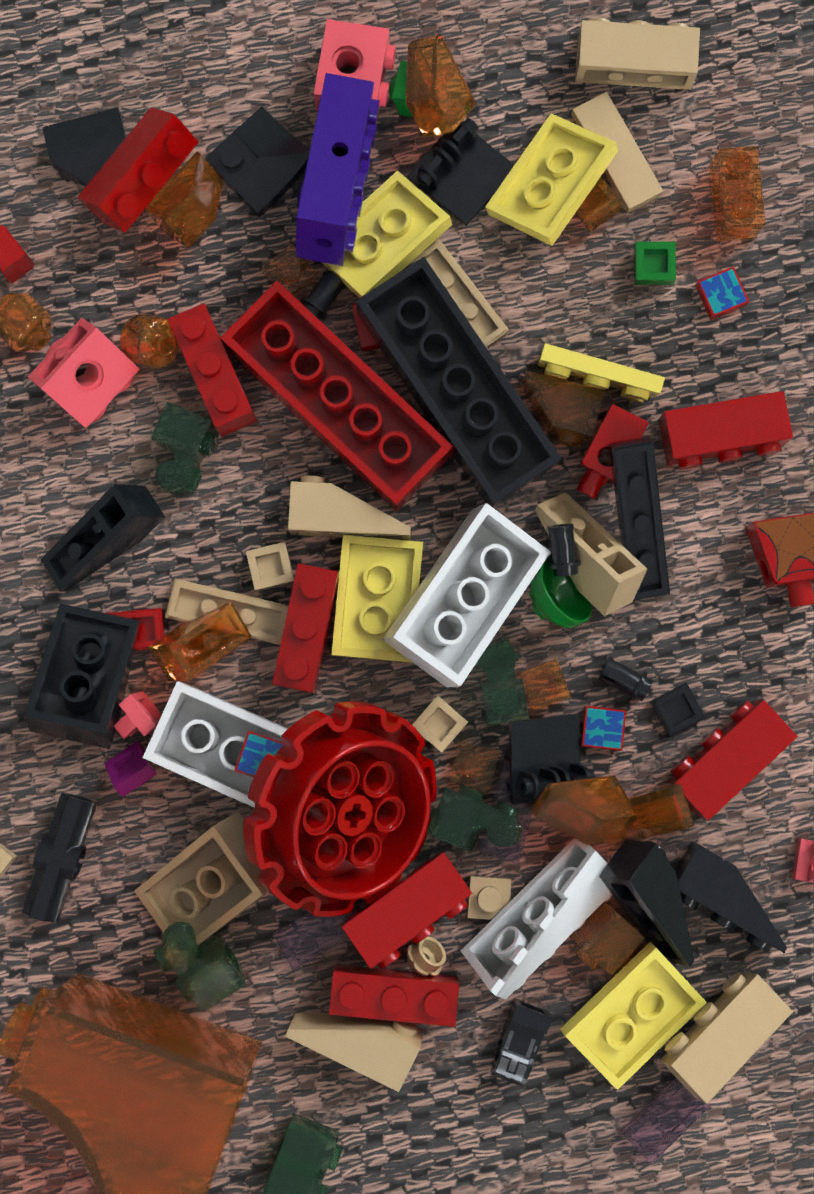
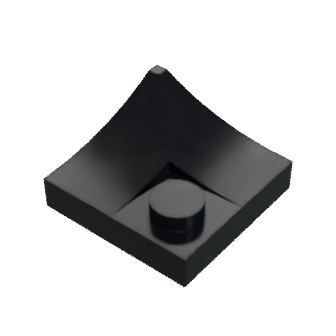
[205,107,310,217]

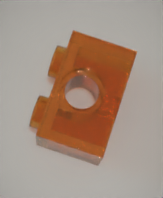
[709,146,765,242]

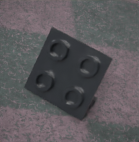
[407,118,514,226]
[509,713,595,805]

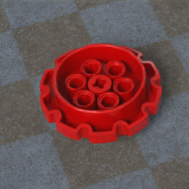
[243,701,437,917]

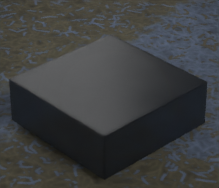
[649,682,706,737]

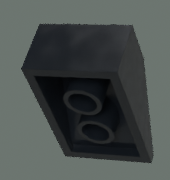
[24,603,140,749]

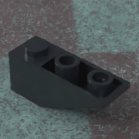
[675,842,787,953]

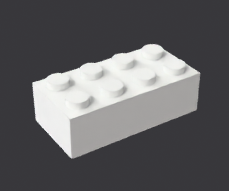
[382,503,551,688]
[142,681,288,807]

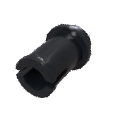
[300,271,346,320]
[547,523,581,576]
[598,657,653,701]

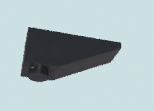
[41,484,165,592]
[599,839,694,967]

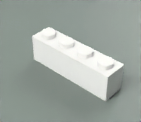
[461,835,612,1000]

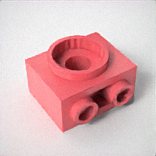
[314,19,396,119]
[28,317,140,428]

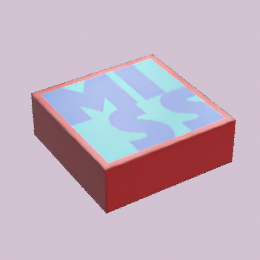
[695,266,749,320]
[580,706,626,751]
[234,731,283,777]

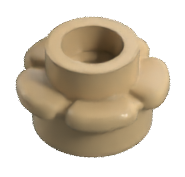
[407,936,446,976]

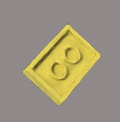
[485,113,618,246]
[321,170,452,298]
[538,343,665,403]
[331,535,423,663]
[560,942,707,1090]

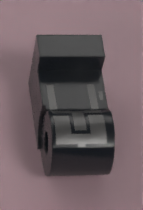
[490,998,553,1087]

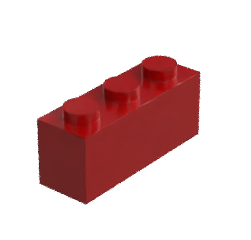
[77,107,199,233]
[167,303,258,437]
[658,391,793,470]
[272,563,339,694]
[667,700,798,821]
[339,852,473,969]
[329,964,459,1027]

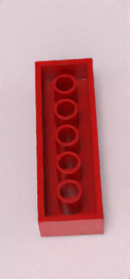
[220,281,453,512]

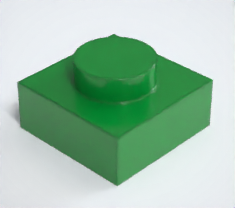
[389,61,423,118]
[633,241,676,285]

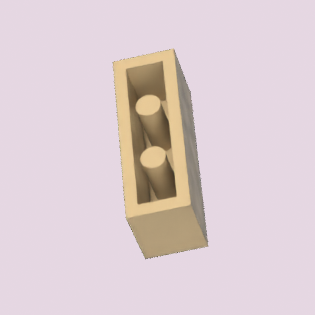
[575,18,700,90]
[660,971,793,1104]

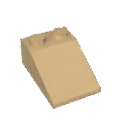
[134,812,269,958]

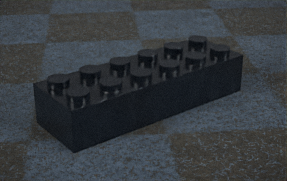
[356,257,562,507]

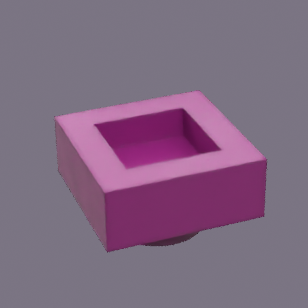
[104,741,157,797]

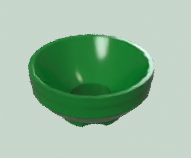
[529,558,593,629]

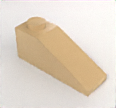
[288,476,411,541]
[535,493,647,617]
[285,1013,424,1092]

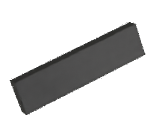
[609,437,670,601]

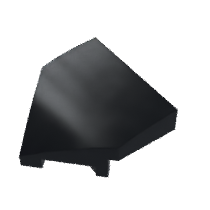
[42,107,127,187]

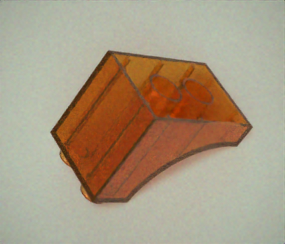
[0,973,263,1194]

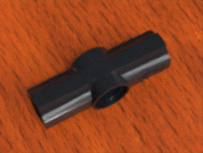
[22,792,97,923]

